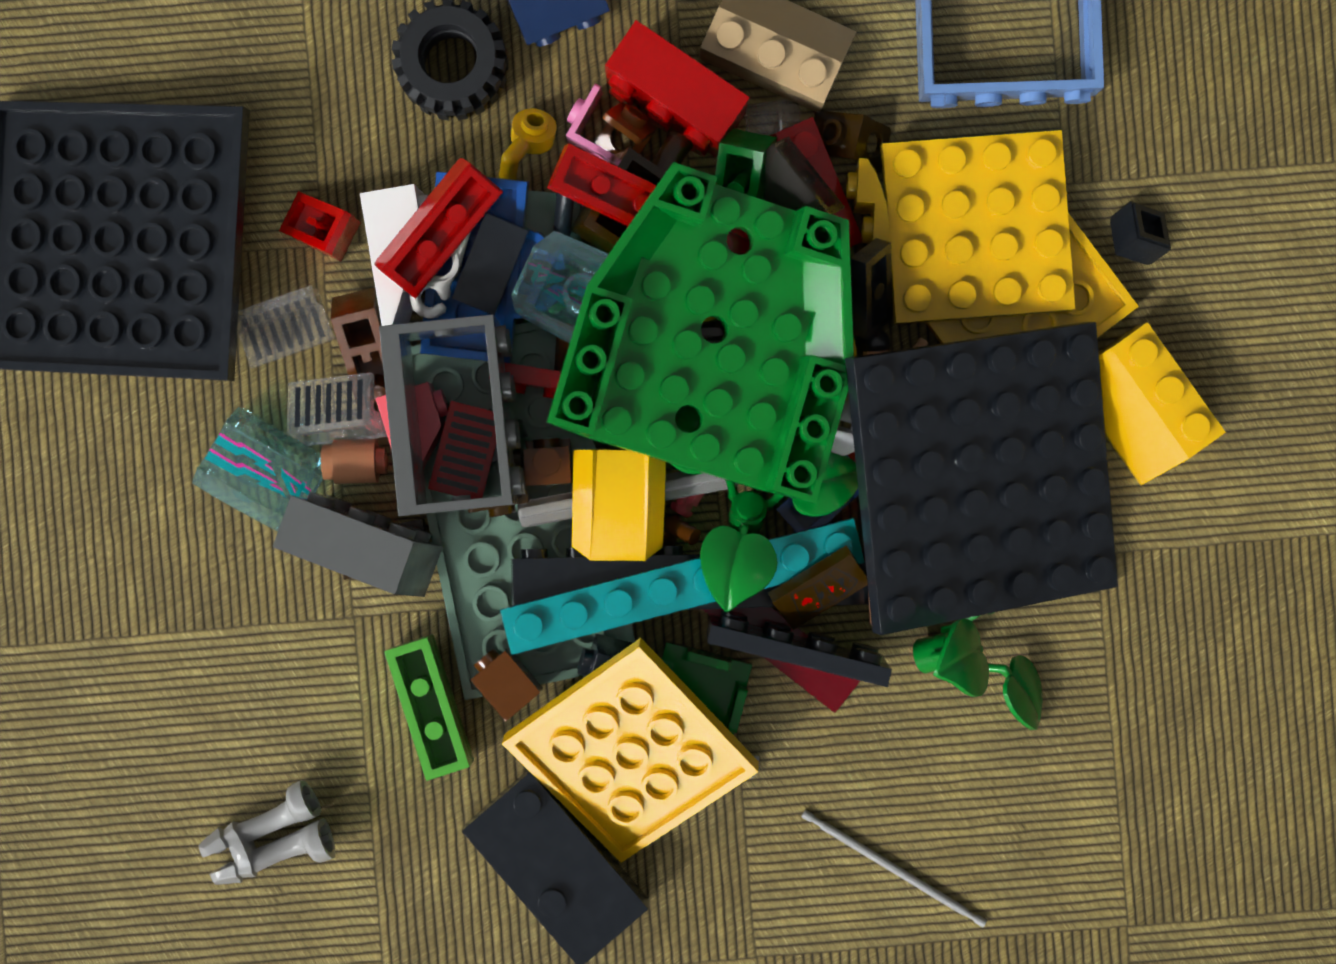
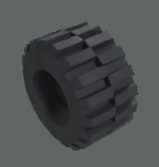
[392,0,508,121]

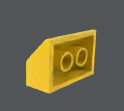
[1099,322,1226,485]

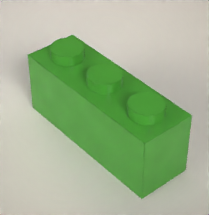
[384,634,474,781]

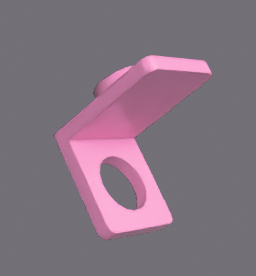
[566,83,615,163]

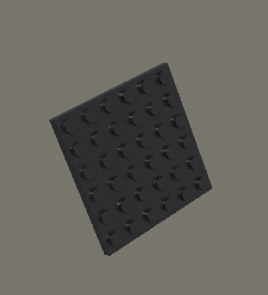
[0,101,250,381]
[845,322,1118,635]

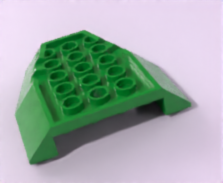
[547,162,854,503]

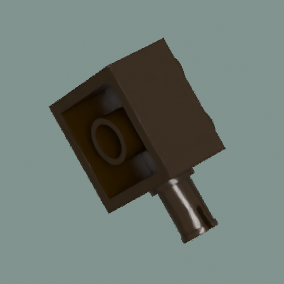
[571,131,694,255]

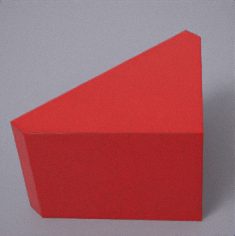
[279,191,361,262]

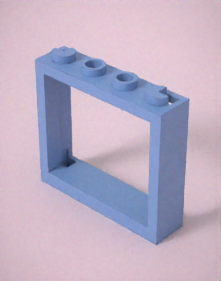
[915,0,1104,108]

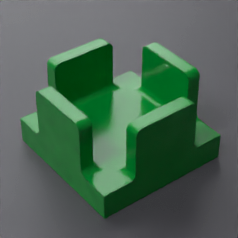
[662,641,752,735]

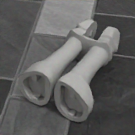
[199,780,336,885]

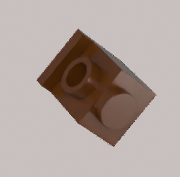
[523,438,572,486]

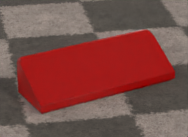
[374,158,503,299]

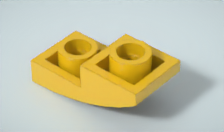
[846,158,890,244]

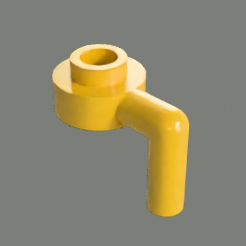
[498,108,557,180]

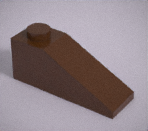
[330,287,386,437]

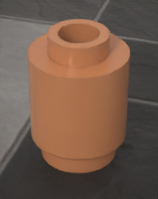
[321,438,388,484]

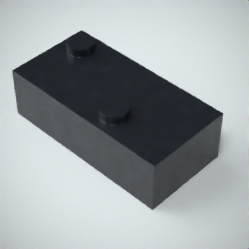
[462,770,649,964]

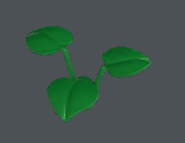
[671,406,858,612]
[913,612,1043,730]

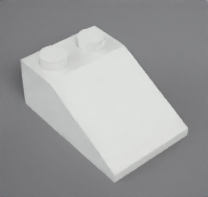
[360,184,428,326]

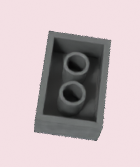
[272,491,443,597]

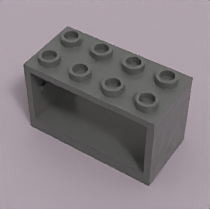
[379,315,526,516]

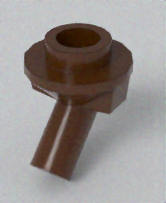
[663,511,701,546]

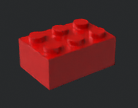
[605,20,750,158]

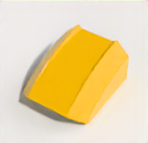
[572,450,666,561]

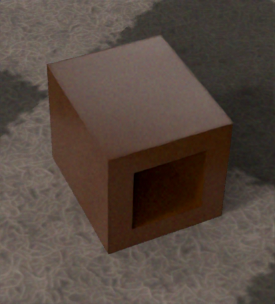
[471,647,543,722]

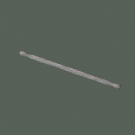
[801,810,987,927]

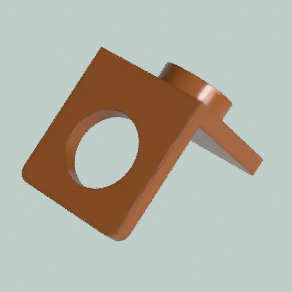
[595,102,658,155]

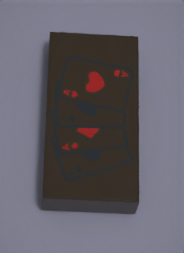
[768,545,868,630]

